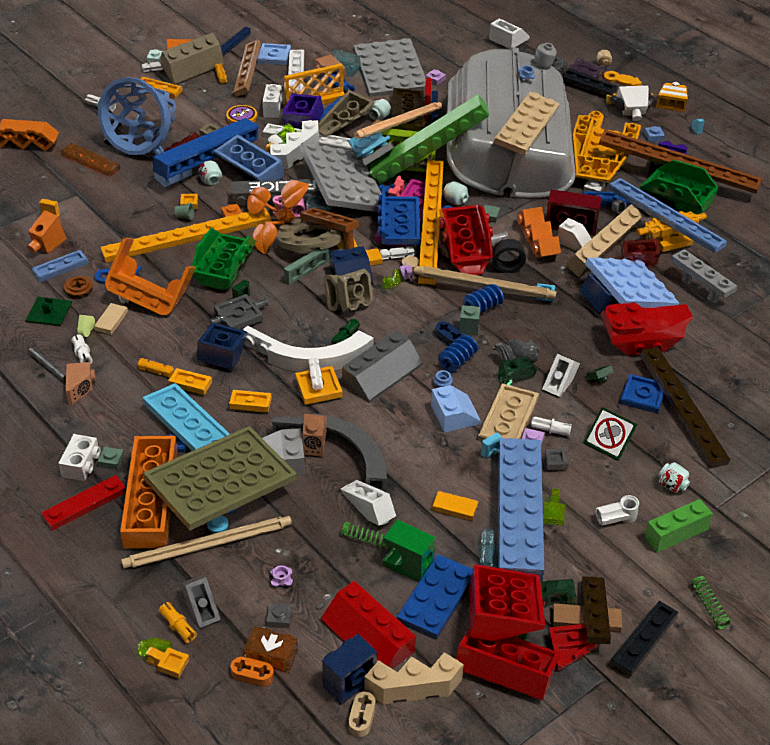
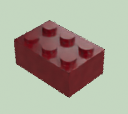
[546,189,602,236]

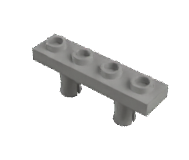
[671,249,737,303]

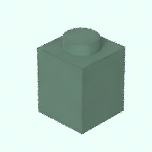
[460,305,480,336]

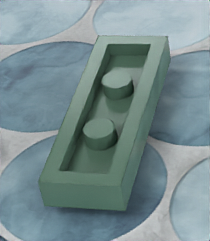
[284,248,329,285]

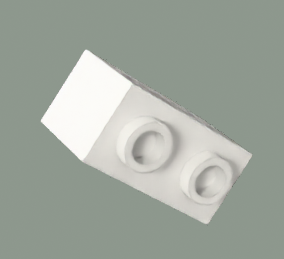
[262,84,282,118]
[58,434,101,481]

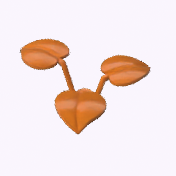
[247,180,310,254]

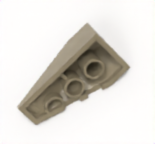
[318,90,375,137]

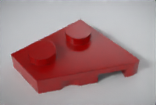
[548,624,598,671]

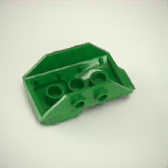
[638,159,718,214]
[192,228,257,290]

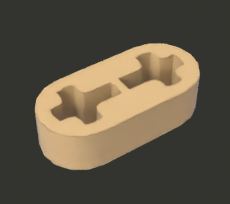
[349,692,375,737]

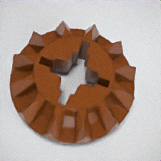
[64,276,93,298]

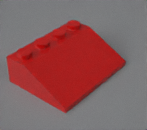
[469,564,545,641]

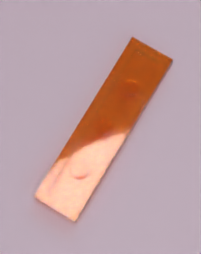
[61,143,121,177]

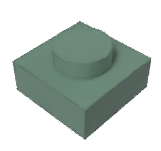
[97,447,124,470]

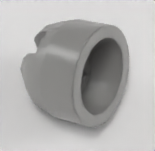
[611,200,626,214]

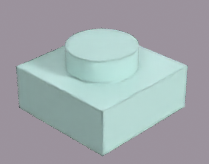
[147,49,162,63]

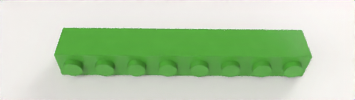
[370,94,489,184]

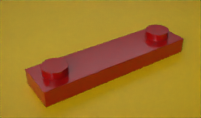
[41,475,126,531]

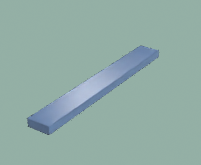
[608,178,727,253]

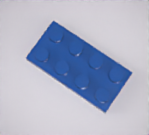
[397,554,473,640]

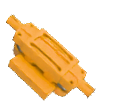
[636,211,707,252]

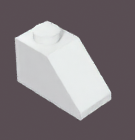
[558,218,592,252]
[542,354,580,397]

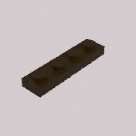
[581,576,611,645]

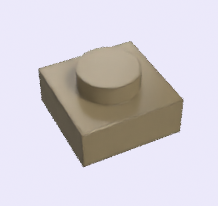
[199,123,220,136]

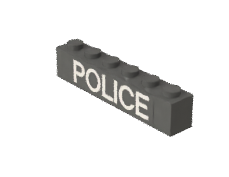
[232,179,326,207]

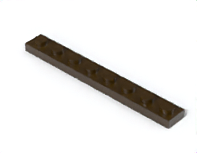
[640,347,730,468]

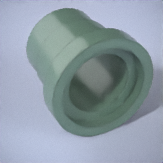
[175,203,194,220]

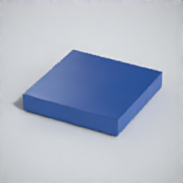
[620,374,664,414]

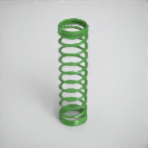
[342,522,393,550]
[691,576,731,629]

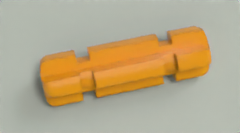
[214,63,227,84]
[137,358,174,377]

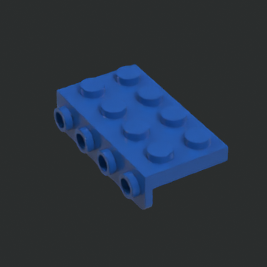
[378,189,420,245]

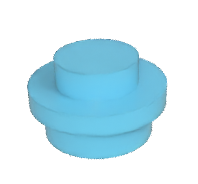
[207,515,229,534]

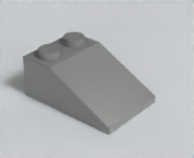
[262,428,305,475]

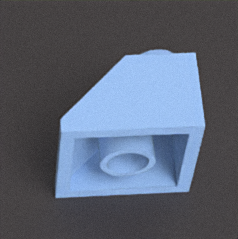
[431,385,481,433]

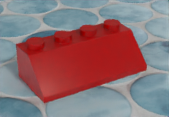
[321,580,416,669]
[456,628,560,700]

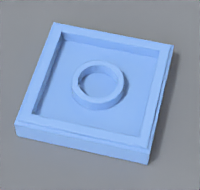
[257,43,291,65]

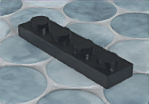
[562,69,618,97]
[611,601,679,677]

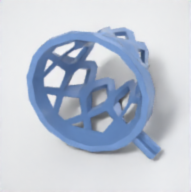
[98,77,177,155]

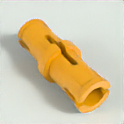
[158,602,197,643]

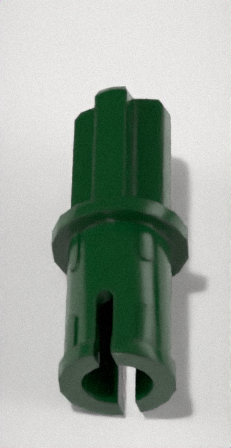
[331,318,360,345]

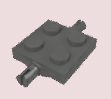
[209,294,268,329]

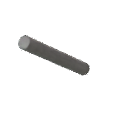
[29,347,66,382]

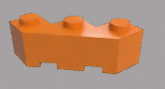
[0,119,59,151]
[517,207,561,258]

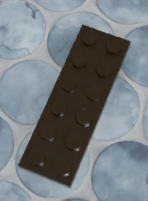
[392,87,425,132]

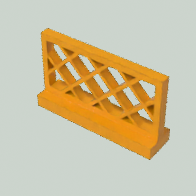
[283,63,345,106]

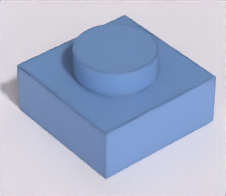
[644,126,665,142]

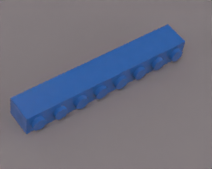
[153,118,259,180]

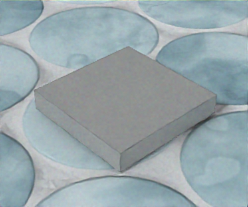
[362,142,394,165]

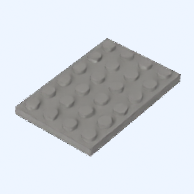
[354,38,426,97]
[300,143,382,212]

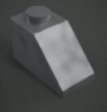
[180,575,221,628]

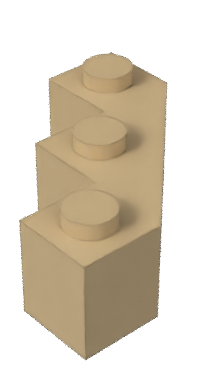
[364,652,464,705]

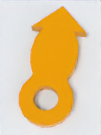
[603,71,642,86]

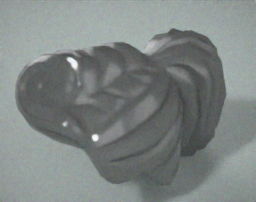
[493,339,540,368]

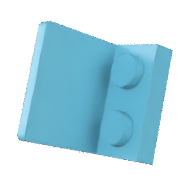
[348,132,390,158]

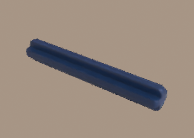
[221,26,251,55]

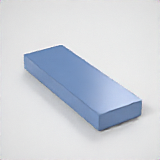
[32,250,89,282]

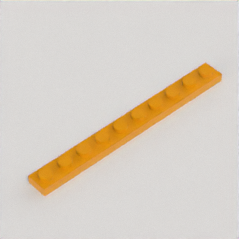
[418,160,444,285]
[101,208,271,263]

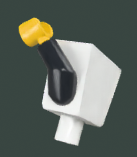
[606,86,654,121]

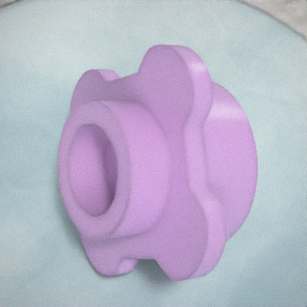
[400,261,414,281]
[271,565,293,587]

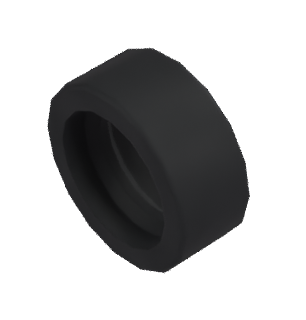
[492,239,526,273]

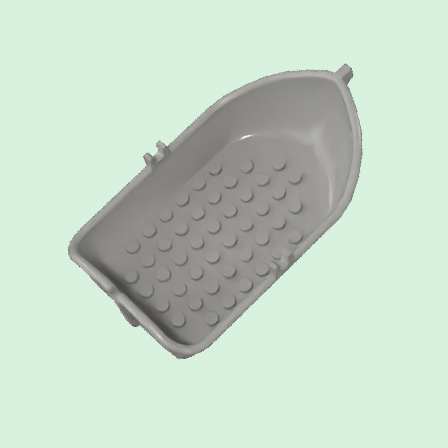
[446,47,576,199]

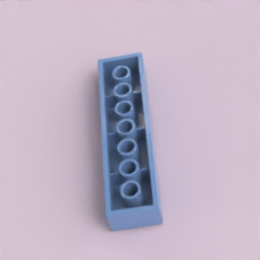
[498,438,544,586]

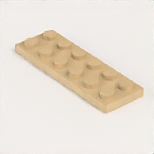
[494,92,560,156]

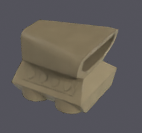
[324,269,373,312]

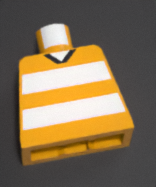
[656,82,688,112]

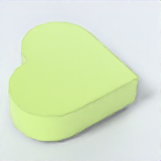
[77,315,95,337]

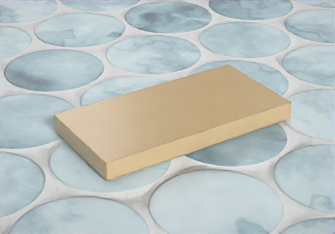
[478,383,539,441]

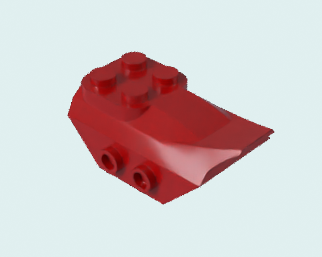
[439,205,493,276]
[601,302,693,356]

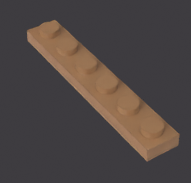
[233,39,261,97]

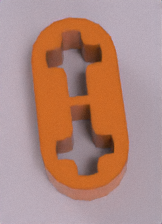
[230,657,274,686]

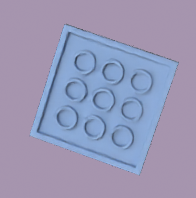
[585,257,679,307]

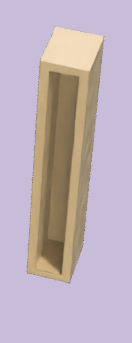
[566,204,644,277]

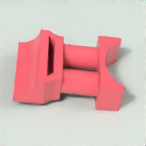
[388,176,404,196]

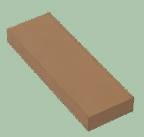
[553,603,622,632]

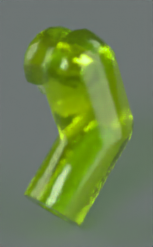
[383,269,402,288]
[137,637,173,656]

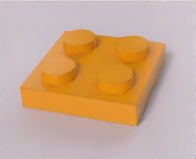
[295,366,343,405]

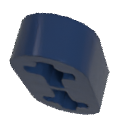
[435,321,464,346]

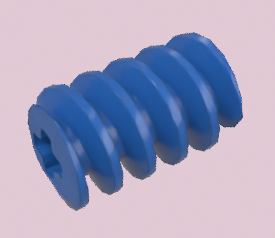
[463,284,504,313]
[438,335,479,374]

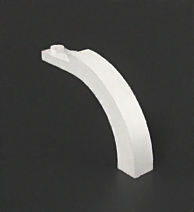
[243,326,374,372]

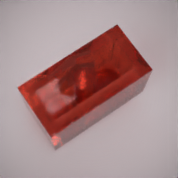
[621,239,660,265]

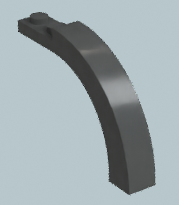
[272,413,387,492]

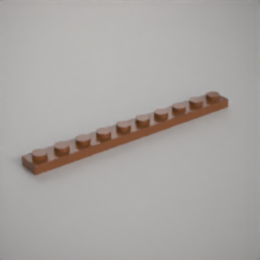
[599,129,762,194]

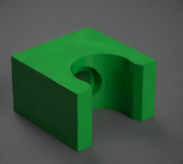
[383,519,435,582]

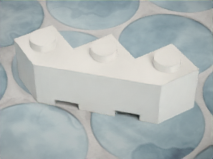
[270,120,320,169]

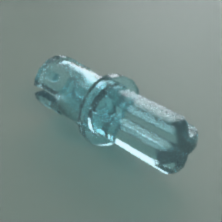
[479,528,496,567]

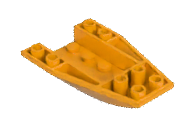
[572,115,641,183]

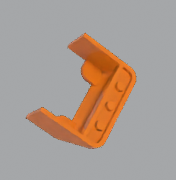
[105,238,196,315]

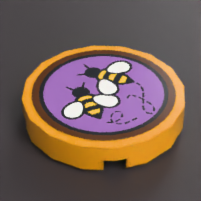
[226,105,257,124]

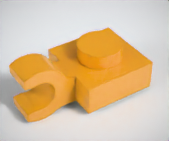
[146,647,189,679]

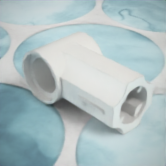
[596,495,639,526]

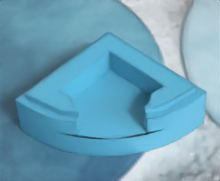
[690,119,705,135]

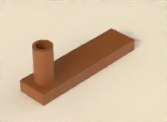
[300,208,359,249]

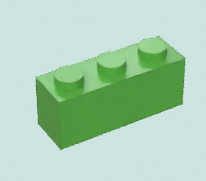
[644,499,713,553]

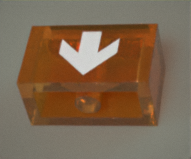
[244,626,298,674]

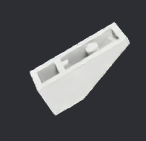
[340,480,396,525]

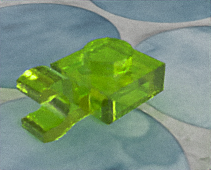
[543,488,565,526]

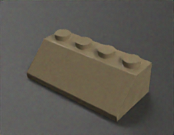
[159,32,224,85]

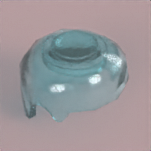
[306,195,332,212]

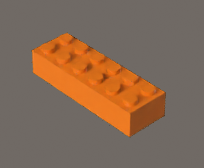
[120,436,178,549]

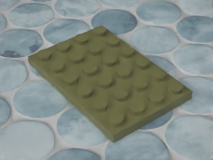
[143,426,297,530]

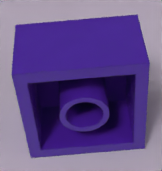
[282,94,324,129]

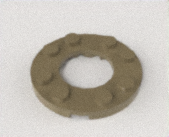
[276,219,343,252]

